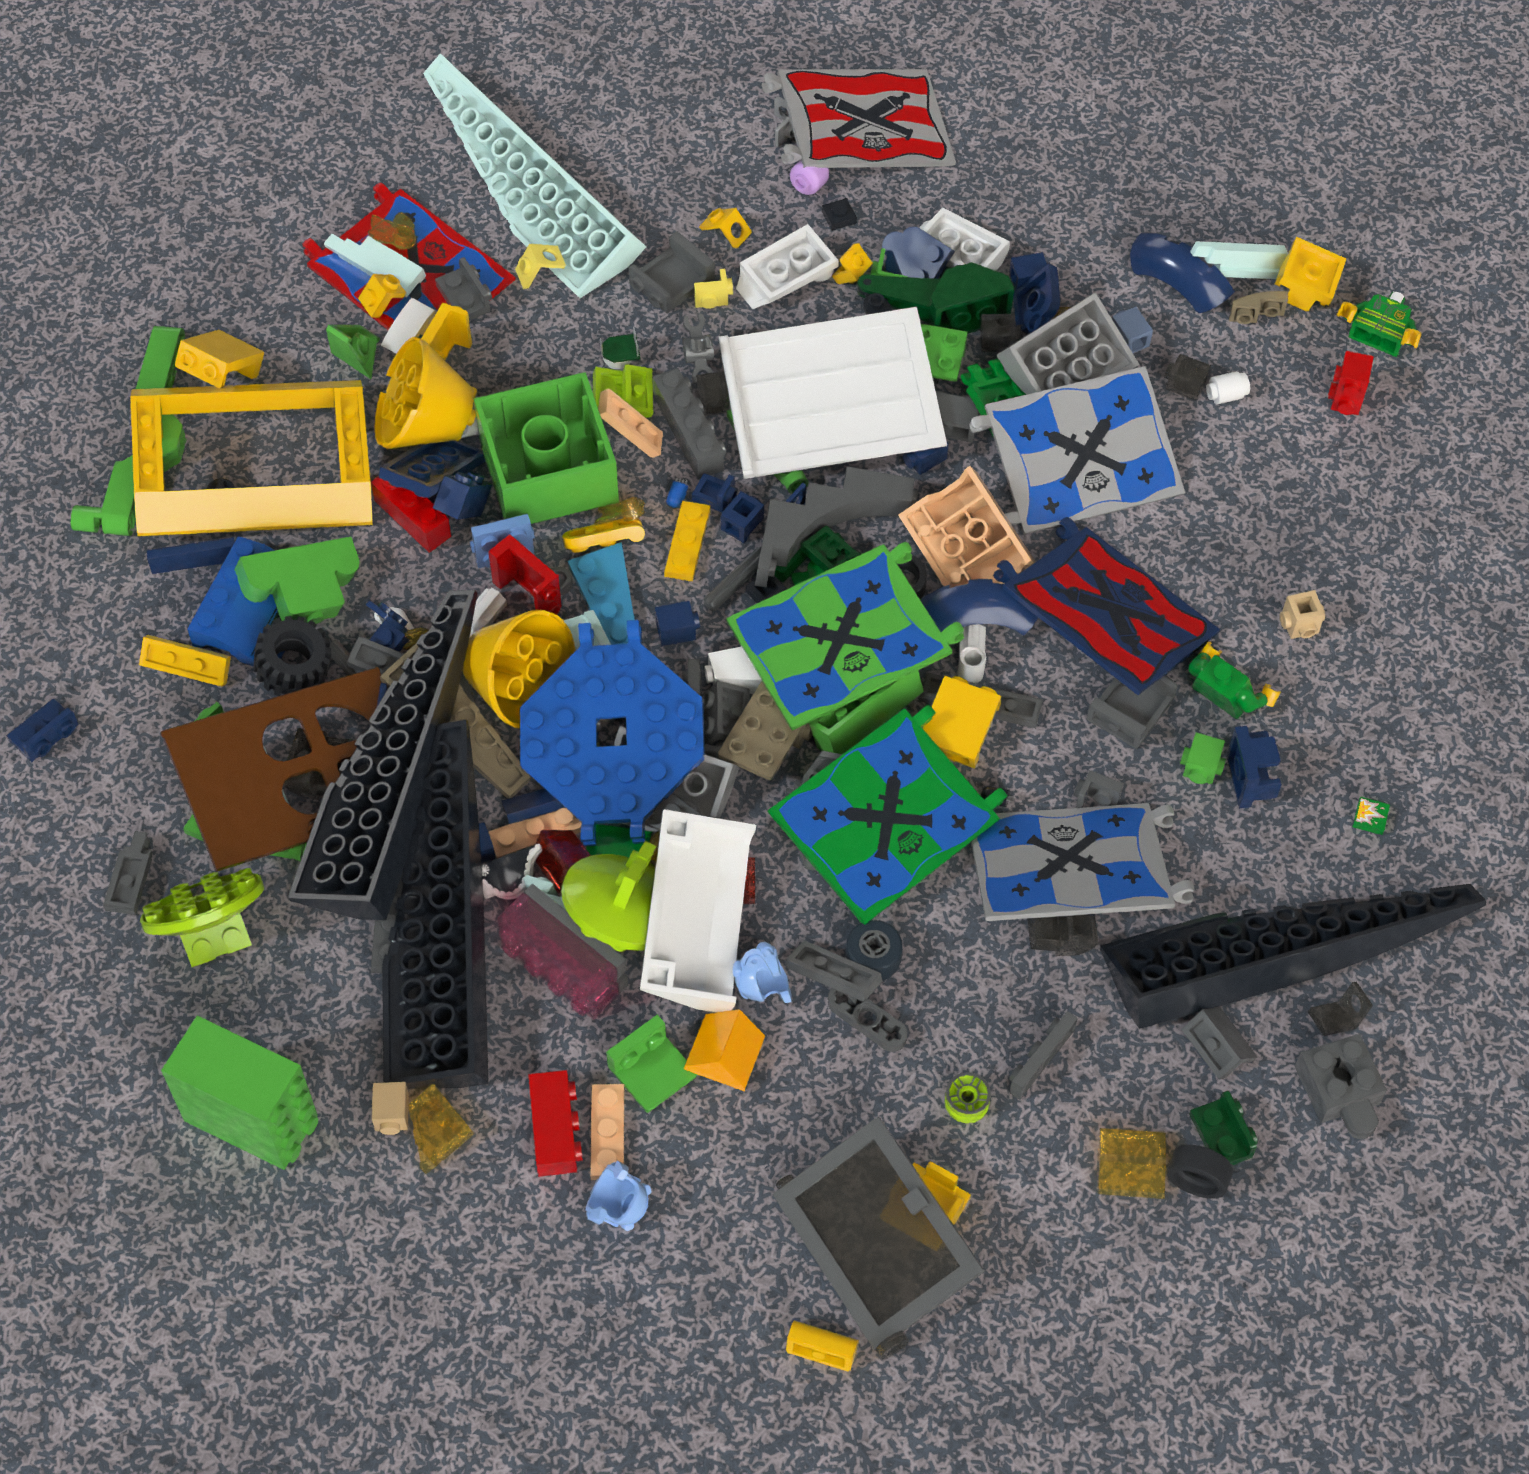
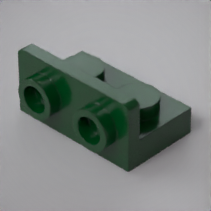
[800,525,862,572]
[1189,1090,1258,1165]

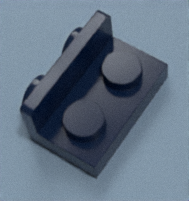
[6,698,78,762]

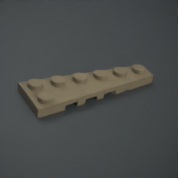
[380,644,531,799]

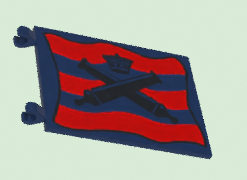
[993,517,1220,695]

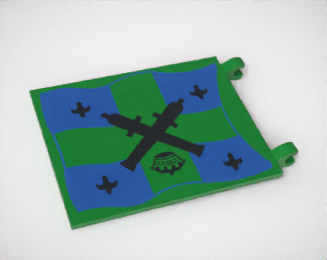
[768,705,1007,925]

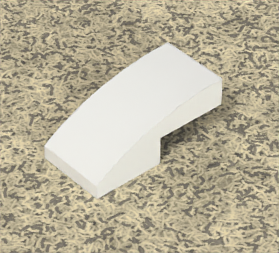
[381,298,436,354]

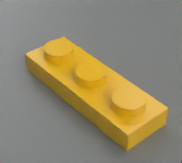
[664,501,711,582]
[139,635,231,687]

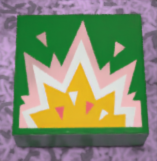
[1352,797,1390,835]

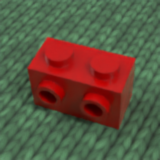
[1328,351,1374,415]

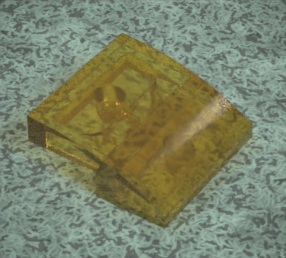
[1098,1128,1166,1199]

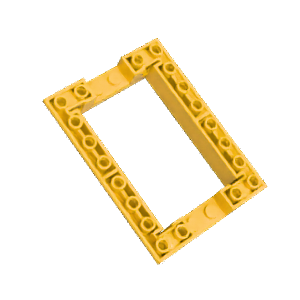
[130,380,373,536]

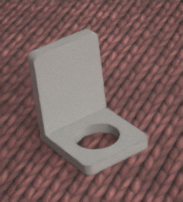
[774,96,794,147]

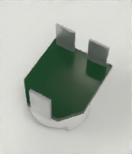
[600,327,641,369]

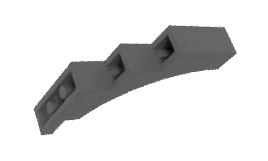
[755,466,918,587]

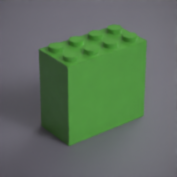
[161,1015,318,1170]

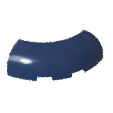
[1130,233,1235,313]
[920,579,1038,636]

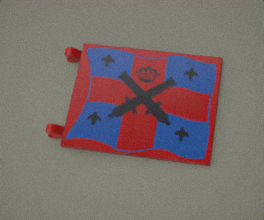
[302,183,516,338]

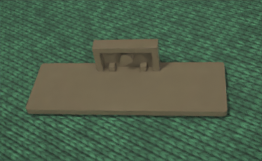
[718,681,813,780]

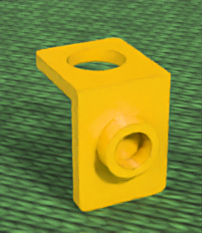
[699,208,752,248]

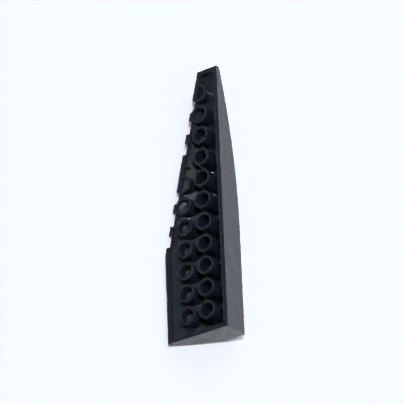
[288,590,478,921]
[382,719,489,1089]
[1100,884,1486,1029]

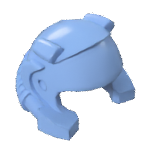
[733,942,792,1003]
[586,1161,651,1231]

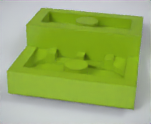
[593,364,653,419]

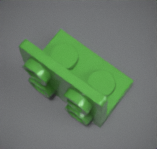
[921,324,968,382]
[606,1014,697,1113]

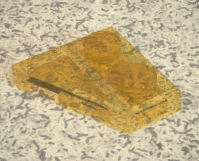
[408,1084,475,1174]

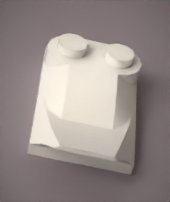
[919,207,1010,271]
[736,224,839,309]

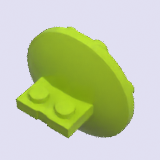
[561,841,656,952]
[140,868,265,967]

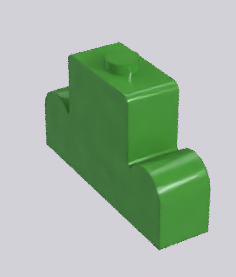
[234,537,360,624]

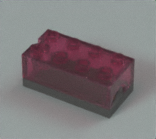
[498,883,628,1020]

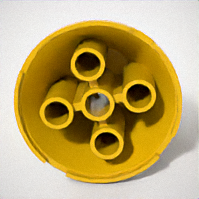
[374,337,477,449]
[462,610,576,728]

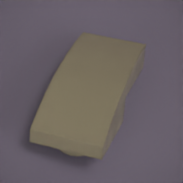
[1229,291,1288,324]

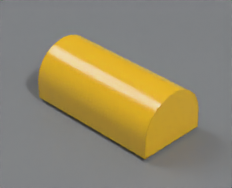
[786,1320,859,1372]

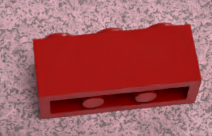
[371,476,452,553]
[528,1070,583,1177]

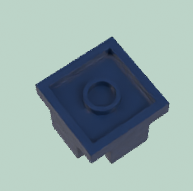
[1226,726,1282,809]

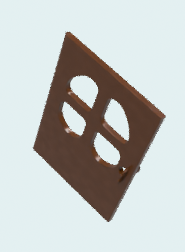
[160,667,382,872]

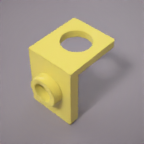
[515,244,566,289]

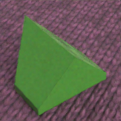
[326,325,380,379]

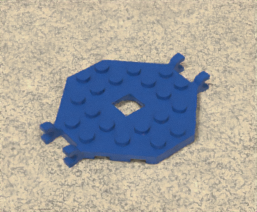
[520,620,705,847]

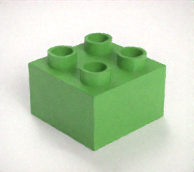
[474,372,619,524]

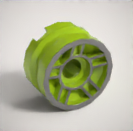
[944,1072,991,1123]

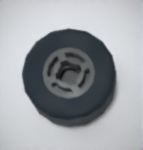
[846,920,902,981]

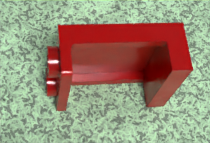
[488,534,562,615]

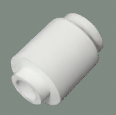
[1206,371,1250,404]

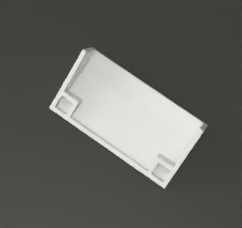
[640,809,756,1013]

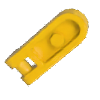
[562,516,645,553]

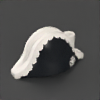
[481,844,542,900]

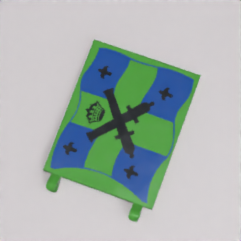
[726,542,964,731]

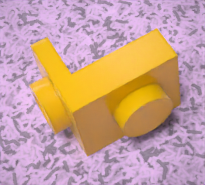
[832,243,873,284]
[358,274,406,318]

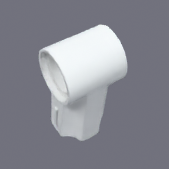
[469,588,507,638]
[957,624,986,684]

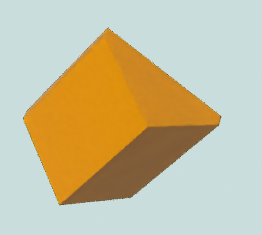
[684,1009,765,1091]

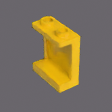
[421,303,472,360]
[175,330,265,388]
[922,676,1001,769]

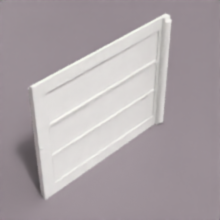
[718,307,947,479]

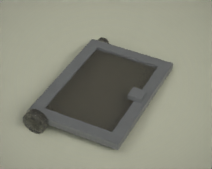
[772,1116,985,1360]

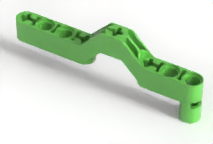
[71,326,187,536]

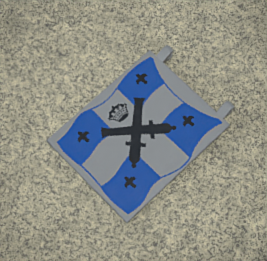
[969,366,1186,535]
[971,803,1194,921]

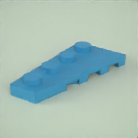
[568,542,635,645]

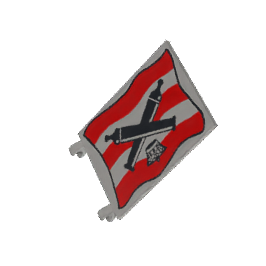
[761,69,956,168]

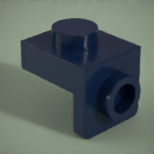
[692,473,738,513]

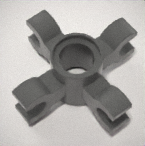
[682,314,714,384]

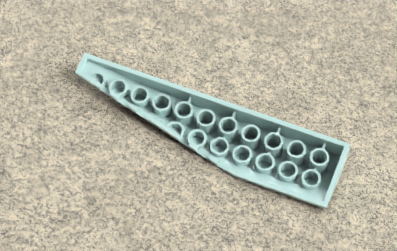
[423,54,646,298]

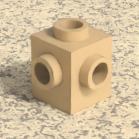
[1280,590,1325,639]

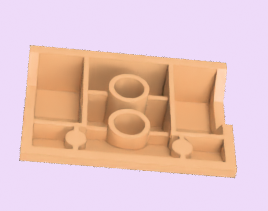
[898,466,1035,588]

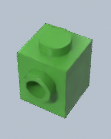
[1180,732,1226,784]

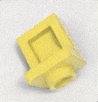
[694,268,733,309]

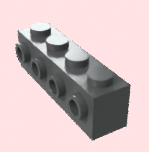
[652,368,727,480]

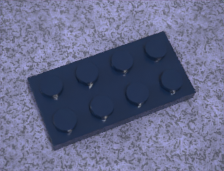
[378,441,485,498]

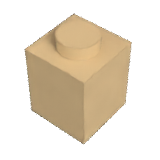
[372,1082,409,1135]

